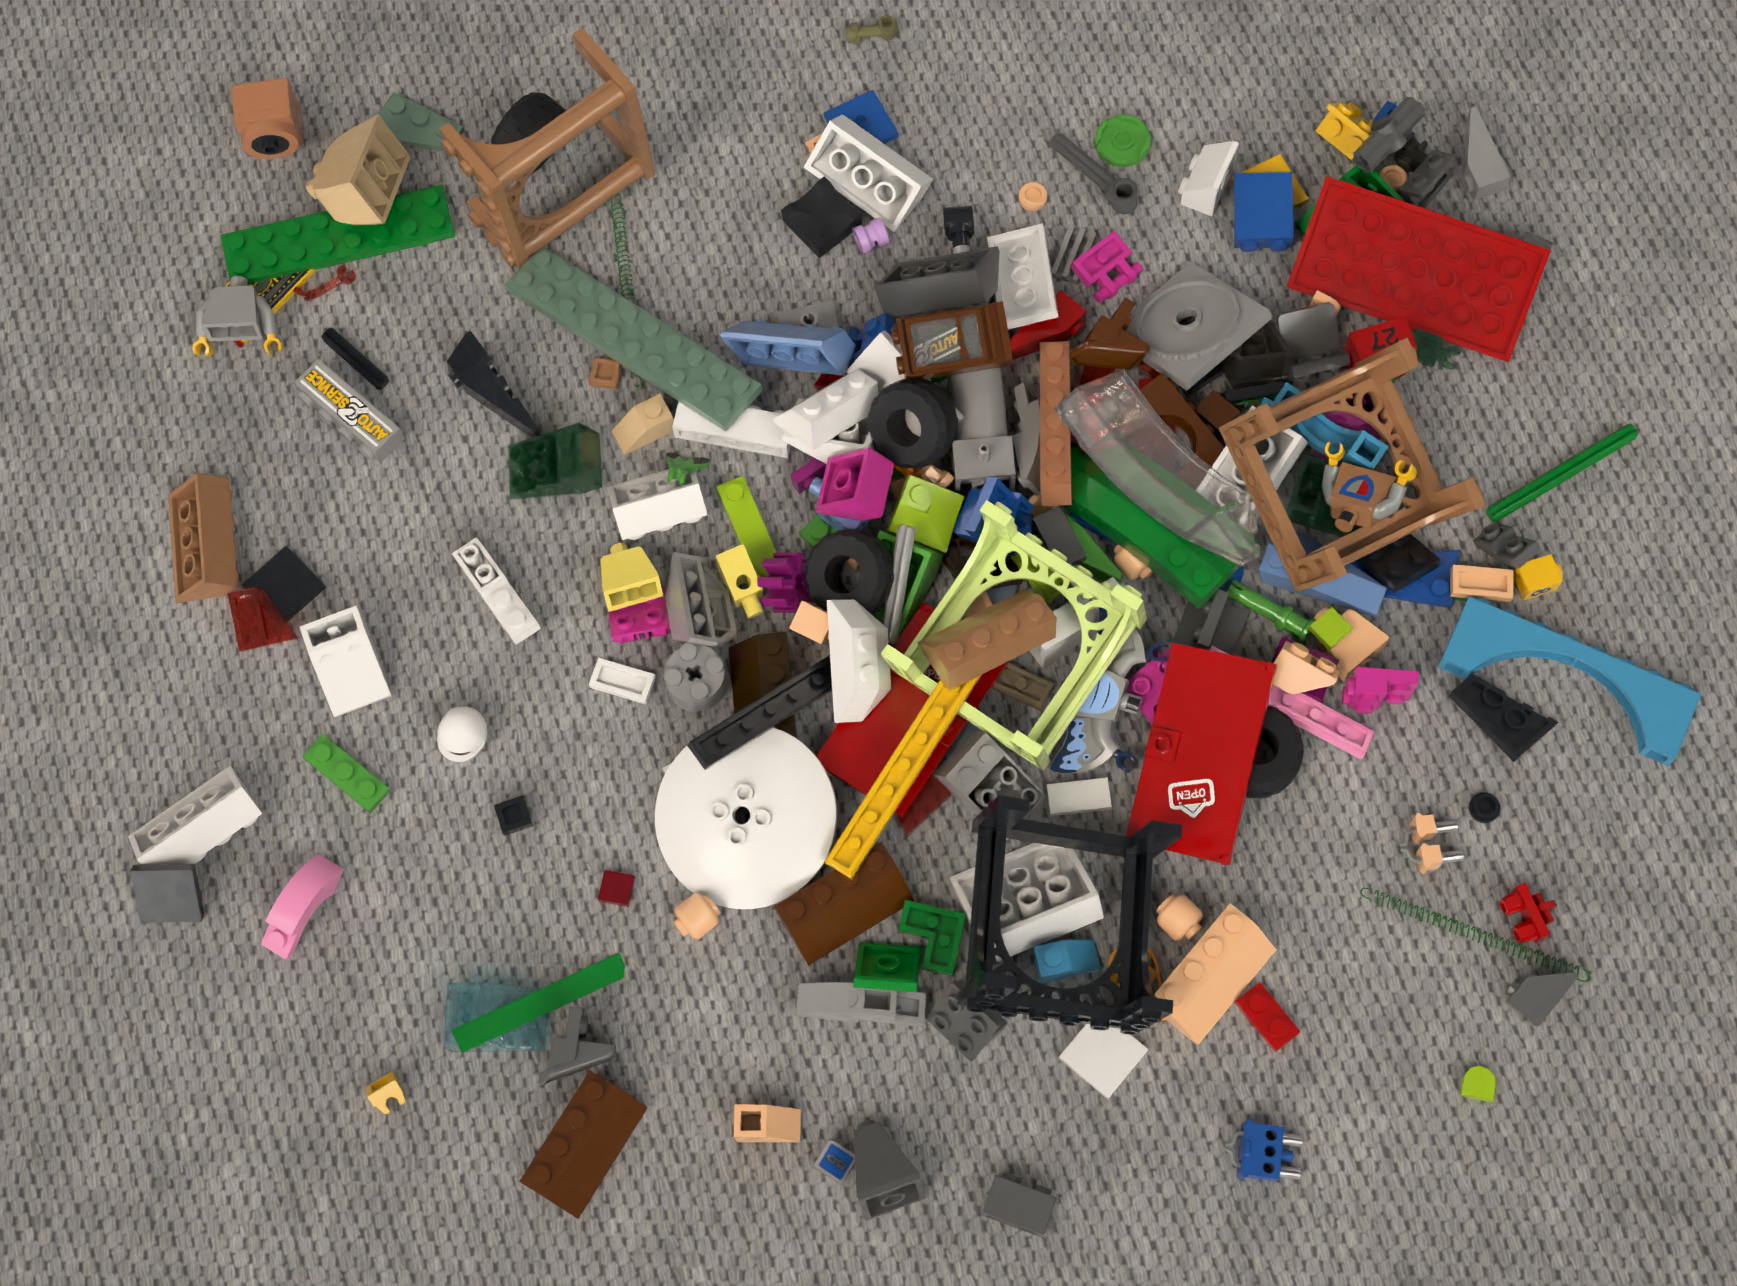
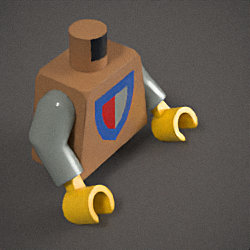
[1322,442,1417,532]

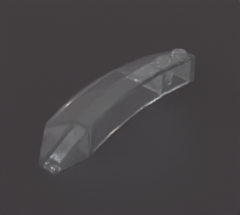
[1054,369,1261,566]

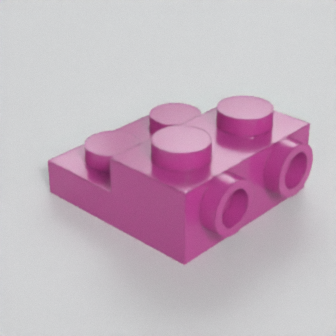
[1342,667,1419,714]

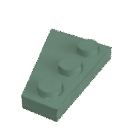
[378,92,465,152]

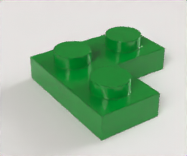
[898,900,966,976]

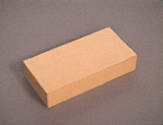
[1450,564,1513,602]

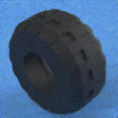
[491,92,566,175]
[868,378,958,469]
[804,529,894,614]
[1246,706,1304,799]

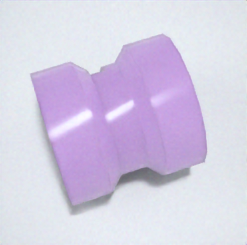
[852,218,889,255]

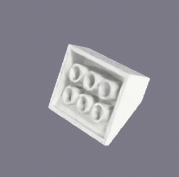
[949,843,1104,962]

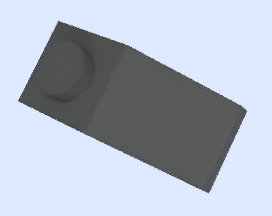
[1505,972,1579,1027]

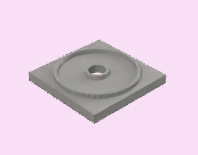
[1126,262,1272,390]

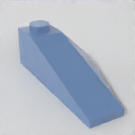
[1259,532,1387,617]

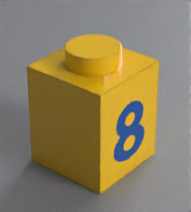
[1513,554,1563,601]

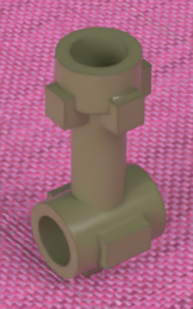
[845,15,898,44]

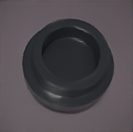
[1468,792,1501,823]

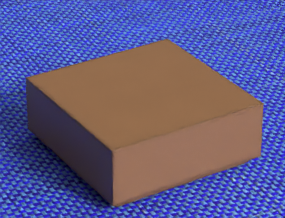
[588,357,623,390]

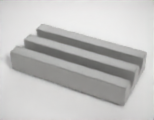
[1051,224,1096,285]

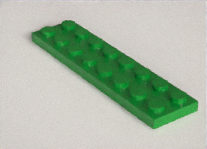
[220,184,455,285]

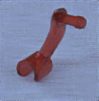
[294,265,356,301]

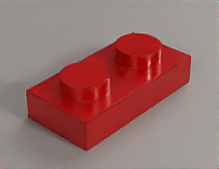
[1234,982,1300,1053]

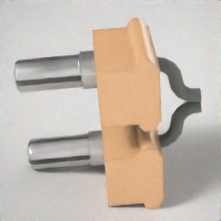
[1399,813,1464,874]

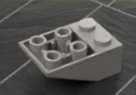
[933,731,1047,840]

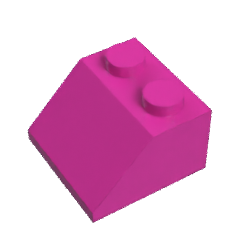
[816,448,894,521]

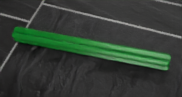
[1486,424,1638,522]

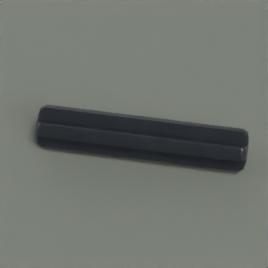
[321,328,389,390]

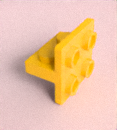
[1315,102,1373,160]

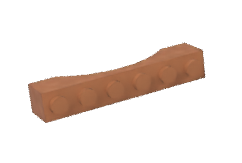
[1040,341,1072,506]

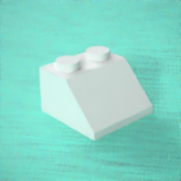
[1178,141,1239,216]

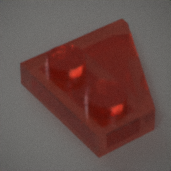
[227,587,298,652]

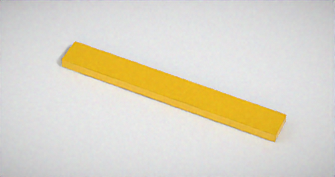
[824,675,981,880]

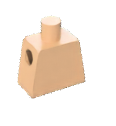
[1313,606,1390,682]

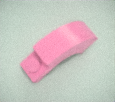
[261,854,344,959]

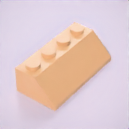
[1154,903,1276,1045]

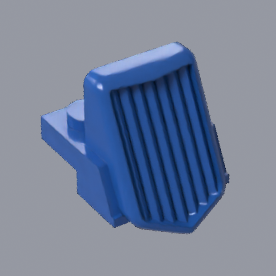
[953,476,1035,560]

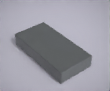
[1032,506,1087,566]

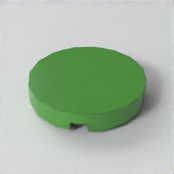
[1095,114,1151,167]

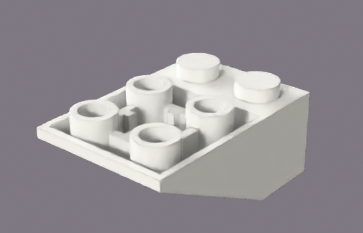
[300,605,392,717]

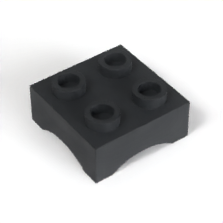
[781,176,862,259]

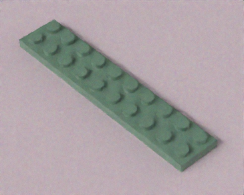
[505,247,763,431]

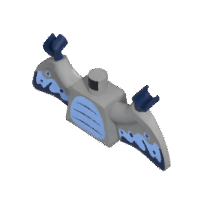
[1050,607,1169,774]

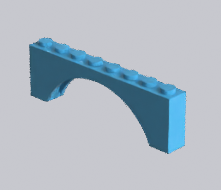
[1437,596,1701,766]

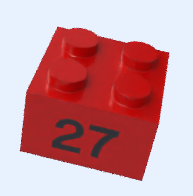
[1344,316,1418,379]

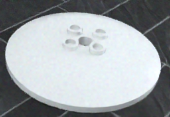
[655,728,837,909]

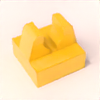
[365,1071,405,1114]

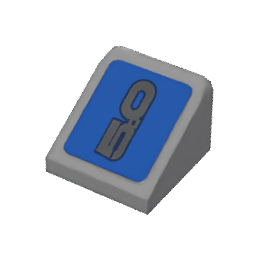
[813,1139,855,1185]

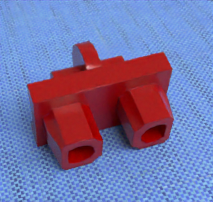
[1499,883,1557,944]

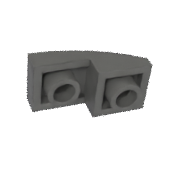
[1473,523,1540,569]

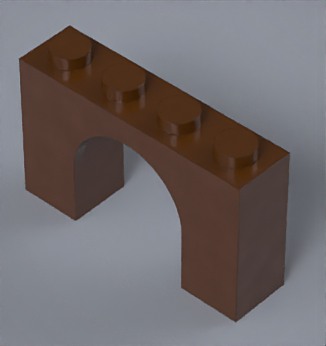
[1105,373,1225,492]

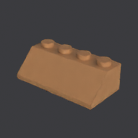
[168,473,239,603]
[918,590,1057,691]

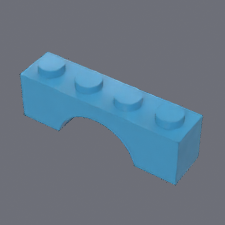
[1271,382,1389,470]

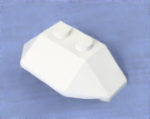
[827,599,891,723]

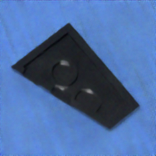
[1449,674,1559,762]

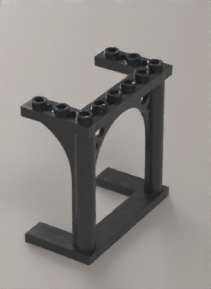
[957,795,1182,1035]

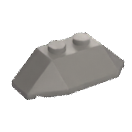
[665,552,737,647]

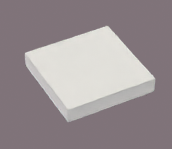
[1059,1024,1149,1099]

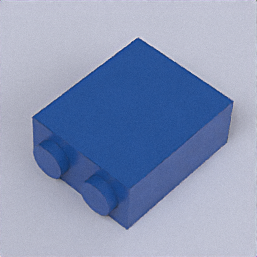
[1233,172,1294,252]

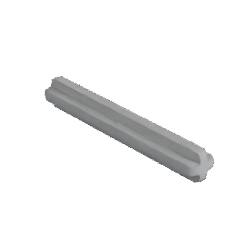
[882,524,916,644]

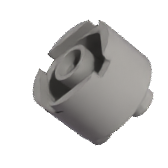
[664,643,727,712]

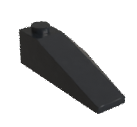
[447,330,543,442]

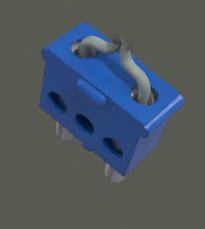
[1225,1119,1304,1181]

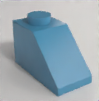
[1033,939,1101,984]

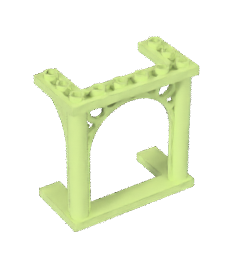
[881,500,1147,771]

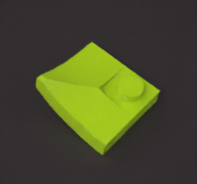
[887,474,965,553]

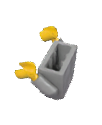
[192,276,283,357]

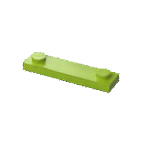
[716,476,777,590]

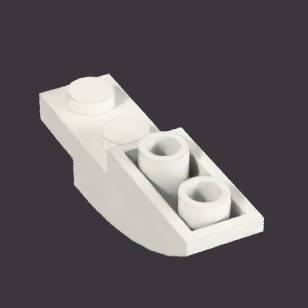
[452,537,541,645]

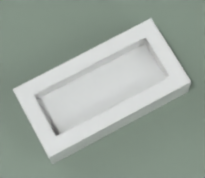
[589,658,656,704]
[1046,777,1112,816]

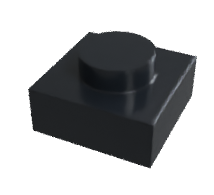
[494,795,533,836]

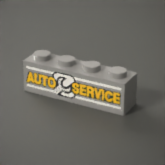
[294,359,405,463]

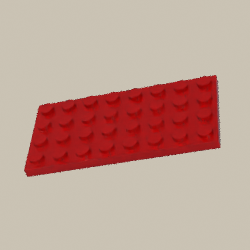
[1286,176,1551,362]

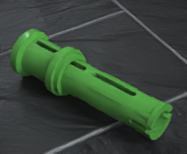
[1227,579,1316,644]

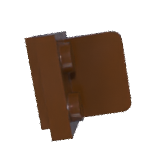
[1069,297,1150,370]

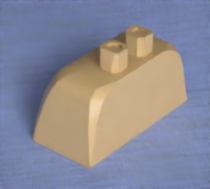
[305,114,410,225]

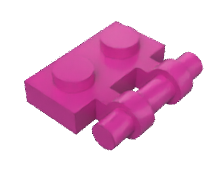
[1070,231,1143,303]

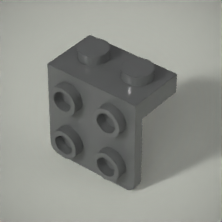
[1277,302,1351,380]

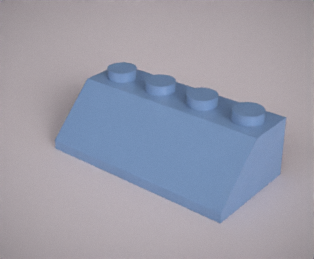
[720,320,855,376]

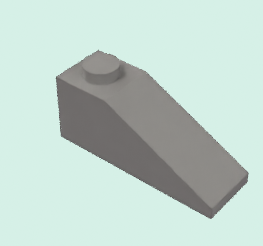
[1461,106,1511,200]

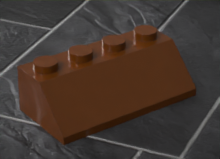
[774,842,915,966]
[519,1070,648,1219]

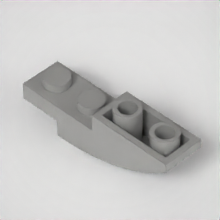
[1012,383,1041,496]
[795,982,926,1027]

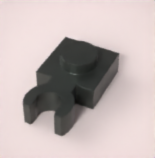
[1394,131,1428,173]

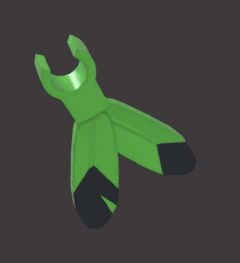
[665,452,710,485]

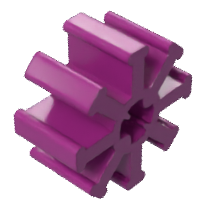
[757,552,814,613]

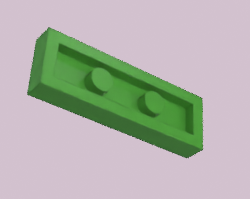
[302,734,391,814]

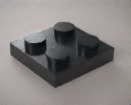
[1356,534,1440,594]

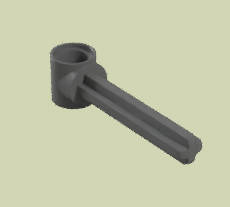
[1050,133,1137,215]

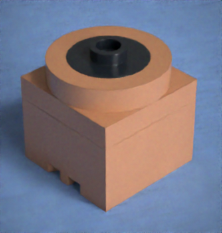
[231,78,304,159]

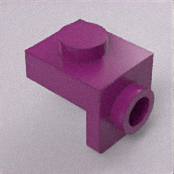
[791,453,826,494]

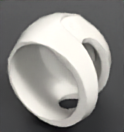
[437,706,487,762]

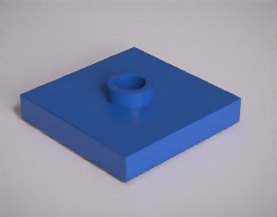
[823,90,899,144]

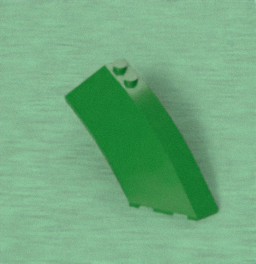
[1017,443,1260,610]

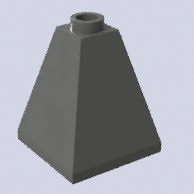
[854,1120,926,1221]

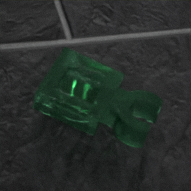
[1413,328,1461,370]

